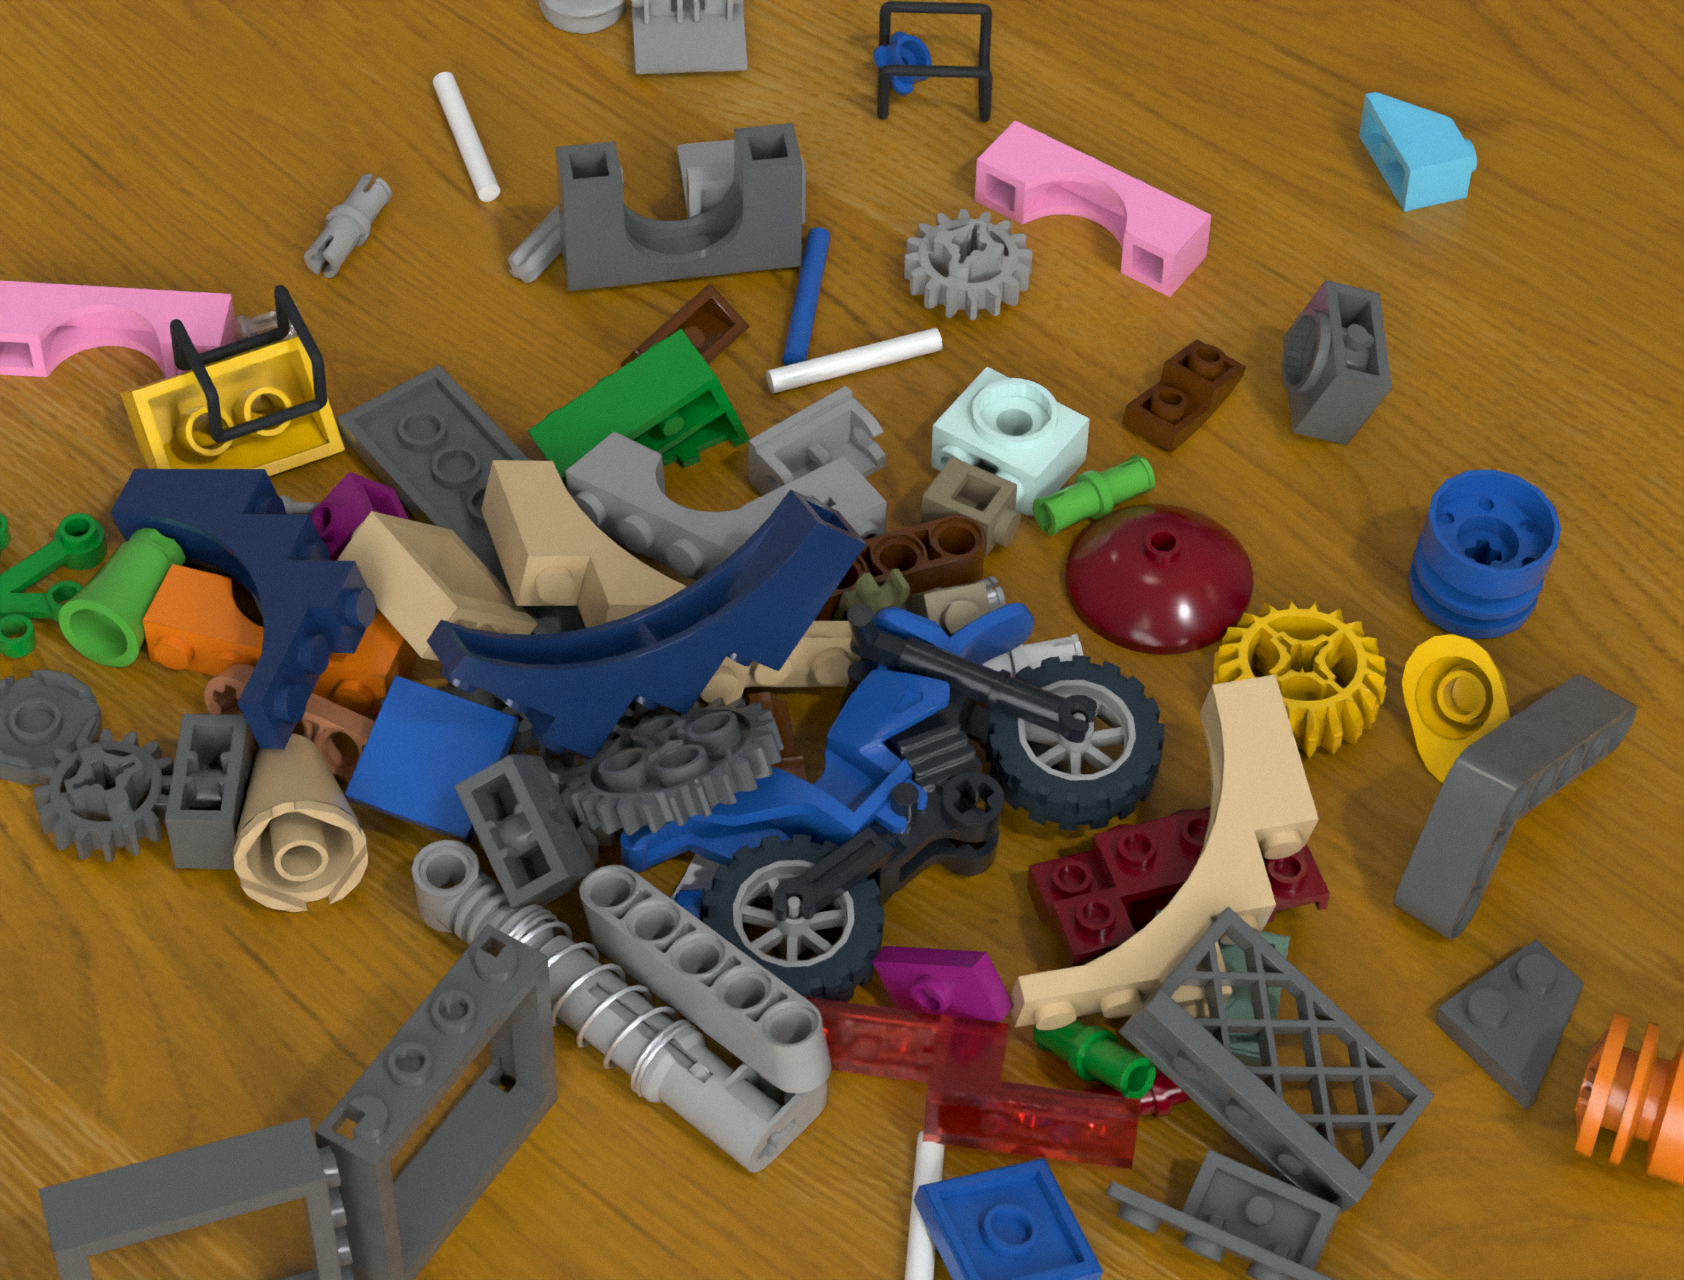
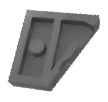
[1435,939,1584,1110]

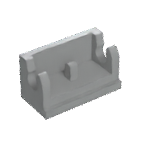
[748,386,886,496]

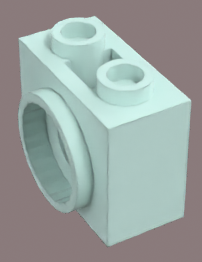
[931,367,1090,519]

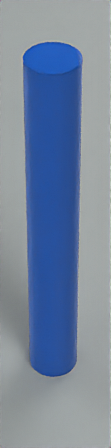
[782,227,830,366]

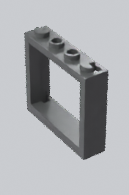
[314,924,558,1280]
[38,1117,354,1280]

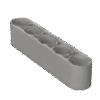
[579,865,832,1094]

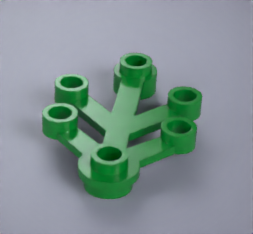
[0,513,107,658]

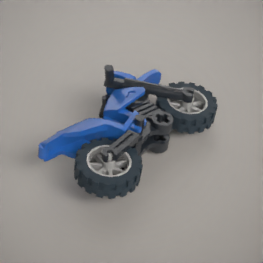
[620,603,1165,1014]

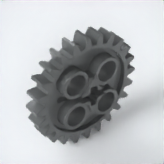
[567,698,784,835]

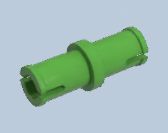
[1032,454,1155,536]

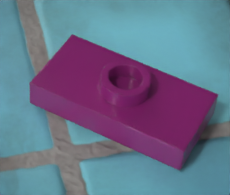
[872,946,1014,1021]

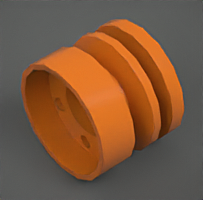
[1574,1011,1684,1186]

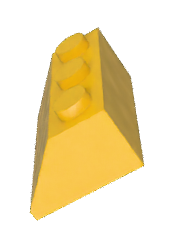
[120,335,345,476]

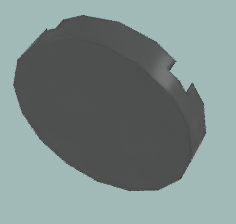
[0,669,102,785]

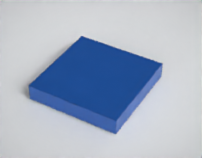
[344,675,520,844]
[914,1158,1103,1280]

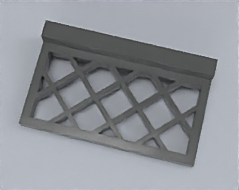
[1118,906,1435,1214]

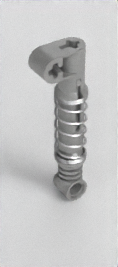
[412,840,828,1173]

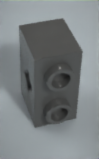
[165,714,256,869]
[454,754,596,908]

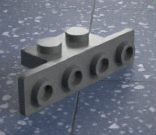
[1105,1149,1342,1280]

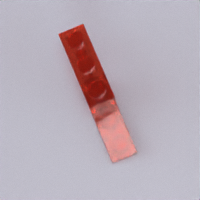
[804,997,1141,1170]

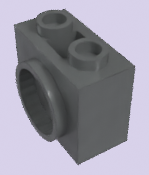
[1282,280,1392,445]

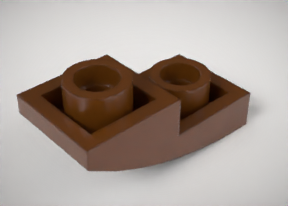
[1122,339,1246,452]

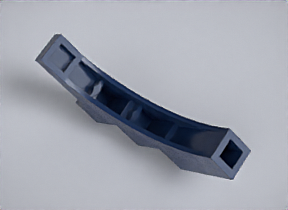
[110,469,377,749]

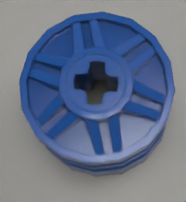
[1407,469,1561,639]

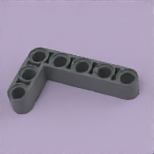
[1393,674,1637,941]

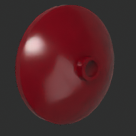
[1065,504,1253,655]

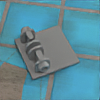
[632,0,748,74]

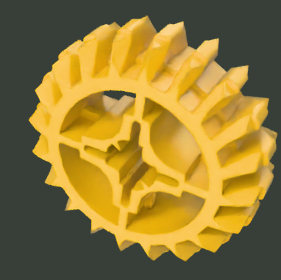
[1212,598,1387,759]

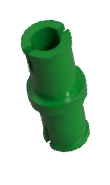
[1033,1020,1156,1100]

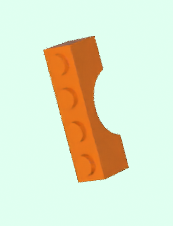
[142,564,416,716]

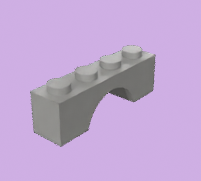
[565,432,776,581]

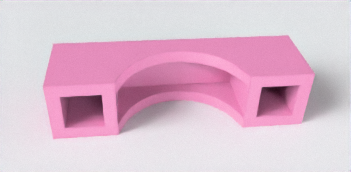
[974,121,1212,297]
[0,281,238,378]

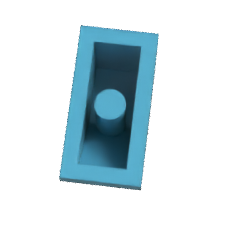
[1359,92,1477,212]

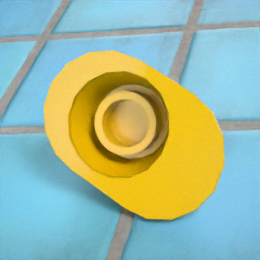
[1402,634,1511,783]

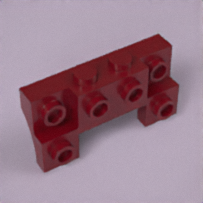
[1027,807,1330,967]

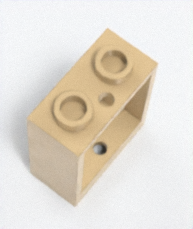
[336,511,538,661]

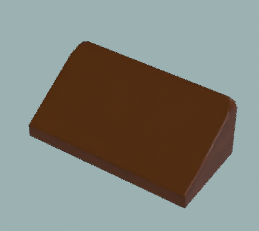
[620,283,750,367]

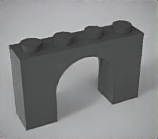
[556,123,802,291]

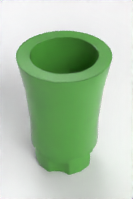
[58,528,186,667]

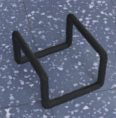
[877,1,993,122]
[170,285,327,443]

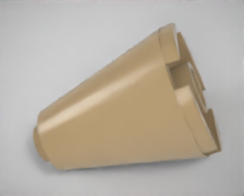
[232,734,368,912]

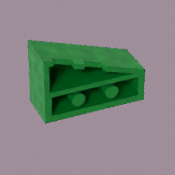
[527,329,750,489]

